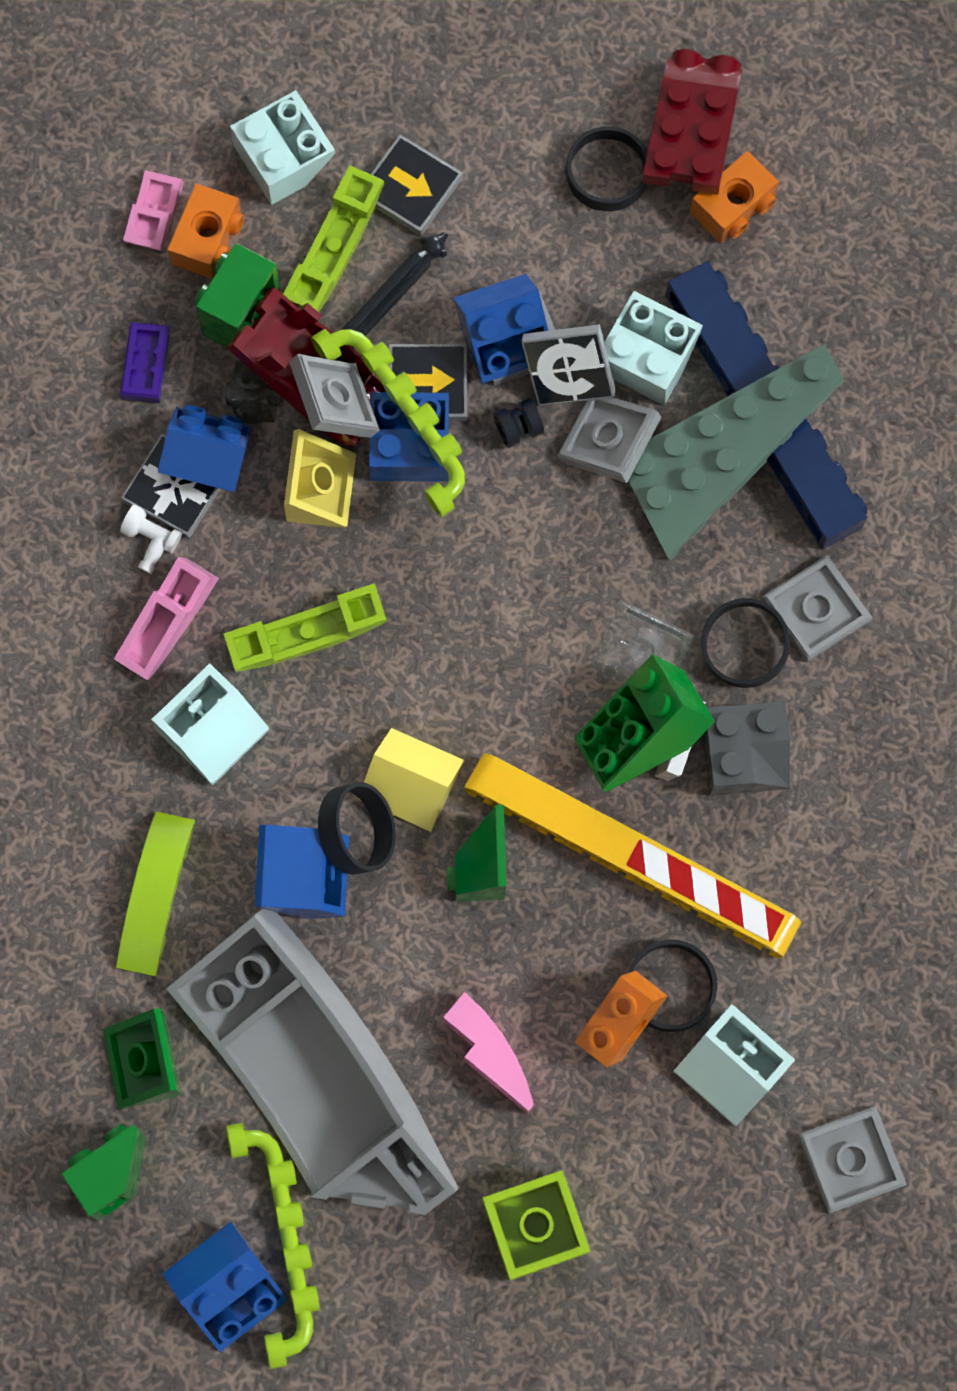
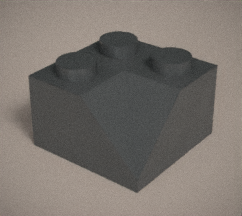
[703,701,790,796]

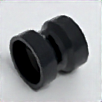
[493,398,544,448]

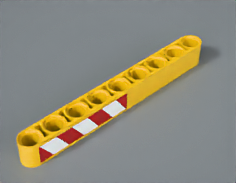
[463,753,801,959]

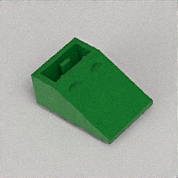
[574,654,715,792]

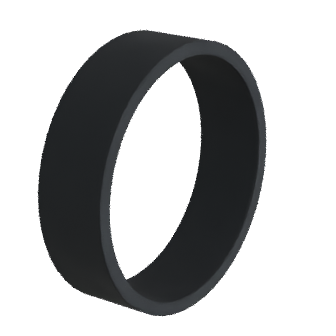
[566,126,648,212]
[701,598,790,688]
[318,782,396,875]
[628,939,717,1032]

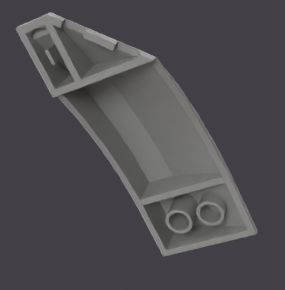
[166,909,458,1215]

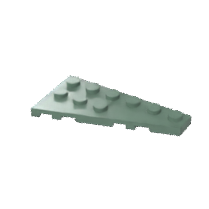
[628,344,844,560]

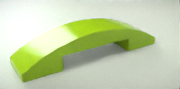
[283,165,384,312]
[224,583,387,672]
[116,811,195,977]

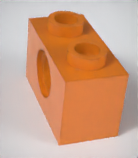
[689,151,779,244]
[167,183,244,279]
[575,970,668,1067]

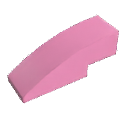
[114,557,219,680]
[443,992,534,1114]

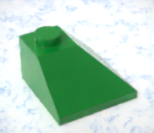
[447,805,506,902]

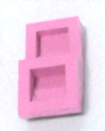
[123,170,184,251]

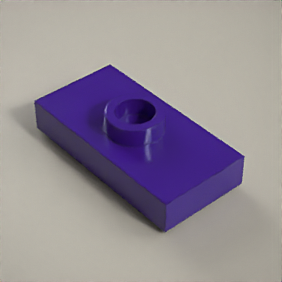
[120,322,170,403]

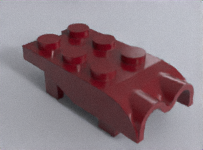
[643,49,743,195]
[227,287,386,446]

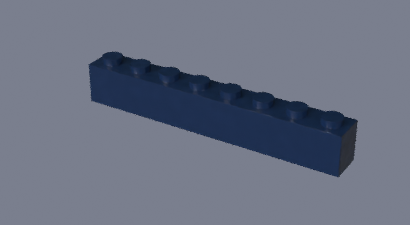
[665,261,868,550]

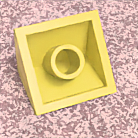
[284,429,356,528]
[358,728,464,832]

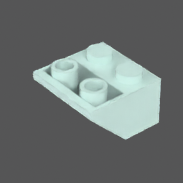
[230,90,335,205]
[604,291,703,406]
[151,663,270,785]
[673,1004,795,1127]

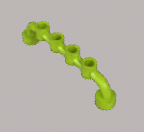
[311,329,465,518]
[226,1123,320,1370]

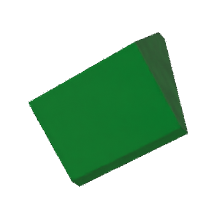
[103,1008,182,1110]

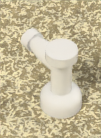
[120,504,182,575]

